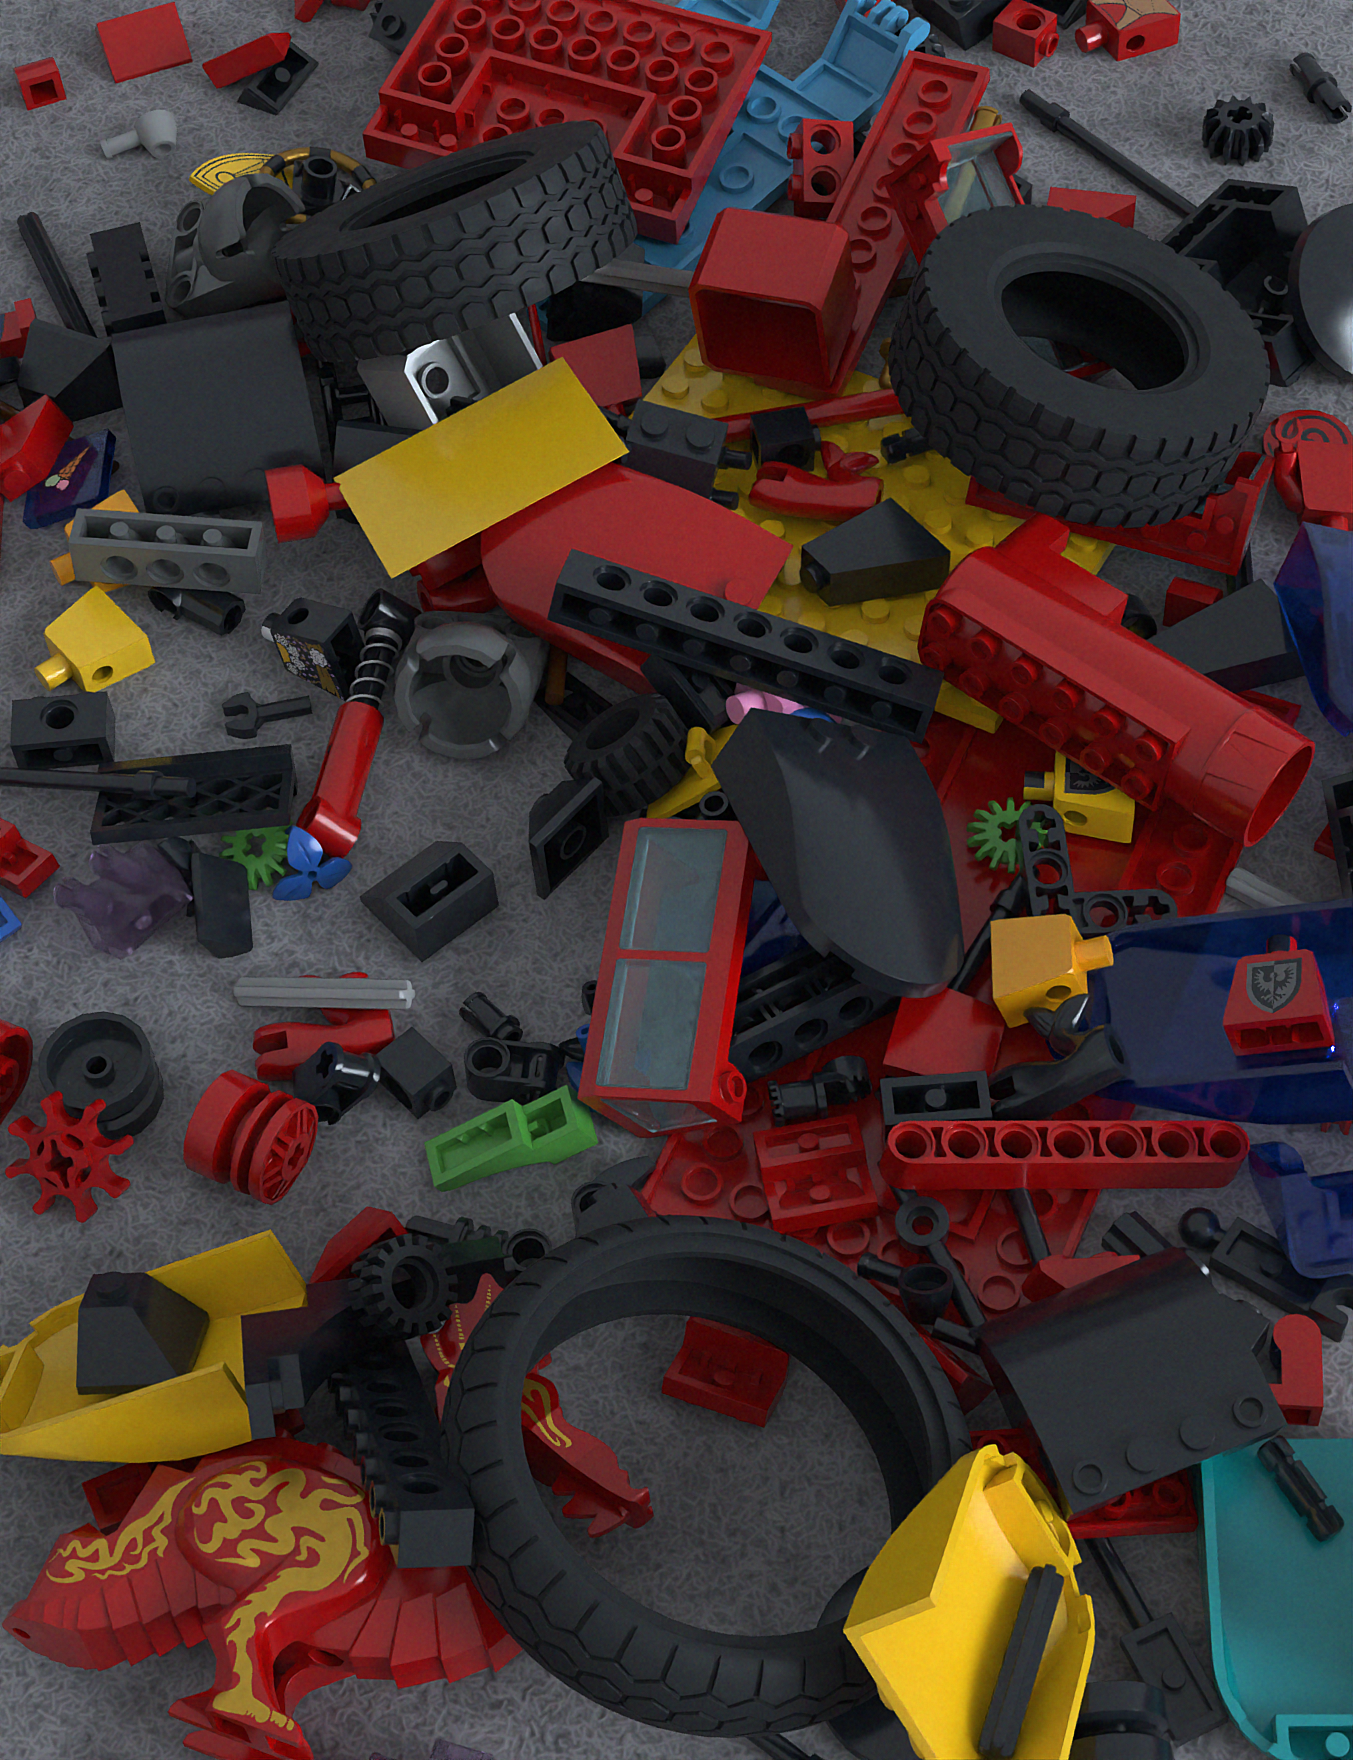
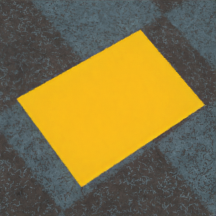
[333,357,629,579]

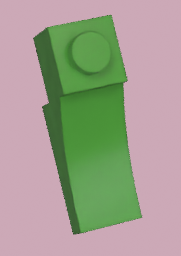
[424,1085,598,1192]

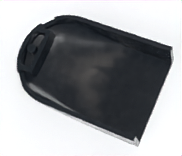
[711,707,965,998]

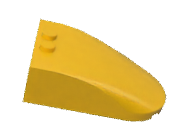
[0,1229,308,1463]
[843,1444,1095,1760]

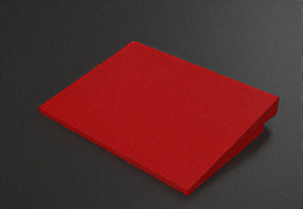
[362,0,772,245]

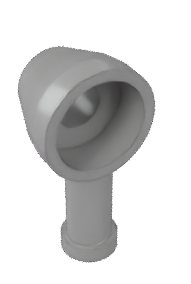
[100,110,178,160]

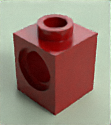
[992,0,1059,68]

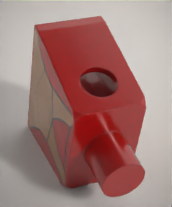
[1075,0,1181,61]

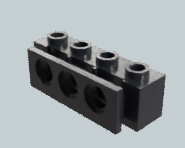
[690,945,902,1084]

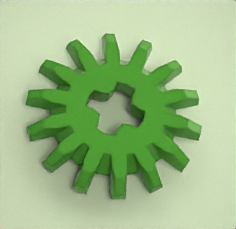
[966,797,1048,874]
[219,807,293,890]

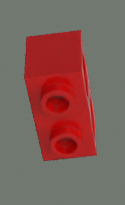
[787,118,854,218]

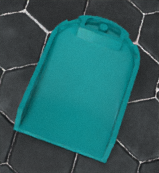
[1192,1438,1353,1760]

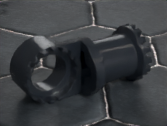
[767,1055,873,1127]

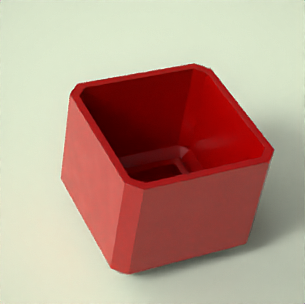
[688,207,858,389]

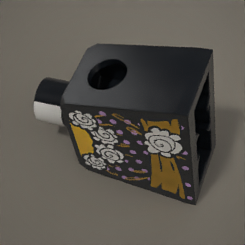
[261,597,366,701]

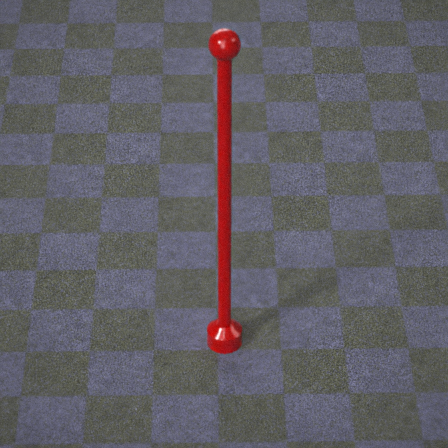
[264,388,905,544]

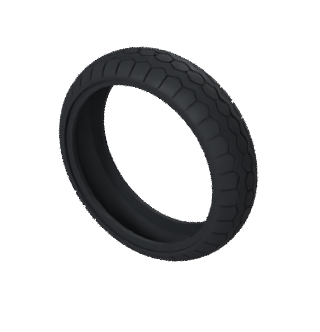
[440,1215,973,1738]

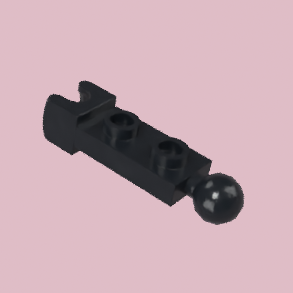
[1178,1206,1353,1343]

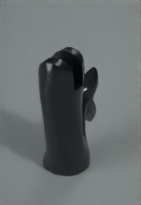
[987,993,1131,1121]

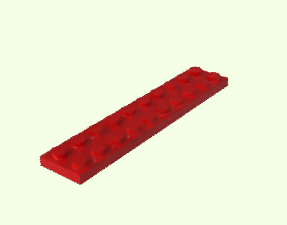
[753,50,990,401]

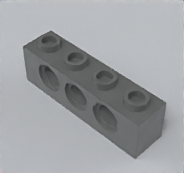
[68,508,268,594]

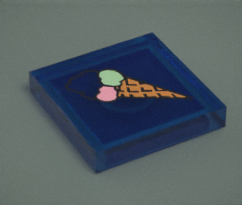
[22,428,116,529]

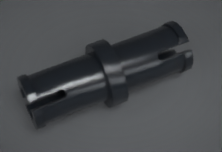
[1290,52,1352,124]

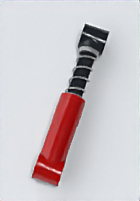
[295,588,422,858]

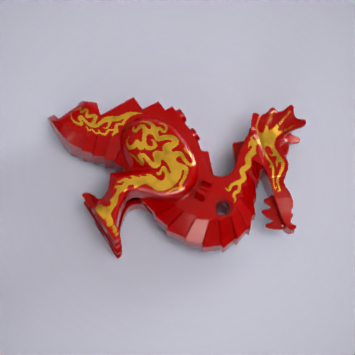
[2,1273,654,1760]

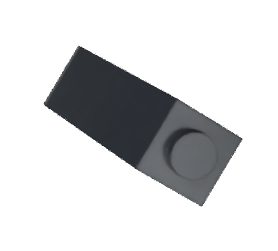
[799,497,951,607]

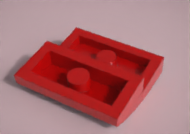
[882,987,1006,1078]
[752,1113,879,1234]

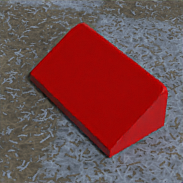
[202,32,292,89]

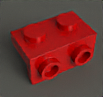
[661,1316,792,1428]

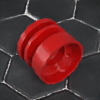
[183,1069,318,1205]

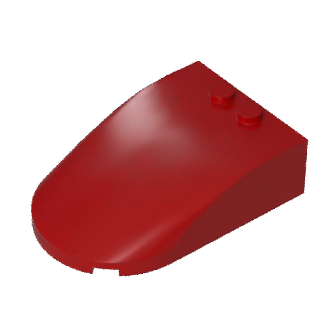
[480,462,794,695]

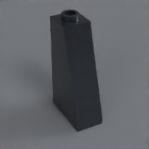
[1147,578,1320,693]

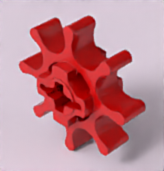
[5,1091,134,1223]

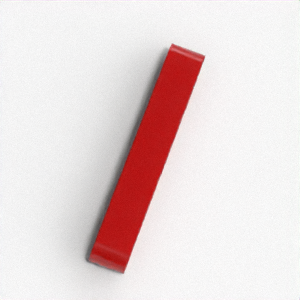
[879,1120,1250,1190]

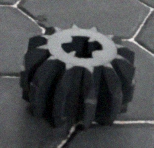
[1201,95,1274,167]

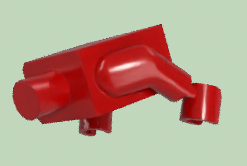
[1270,417,1353,552]

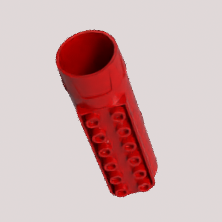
[917,513,1315,847]

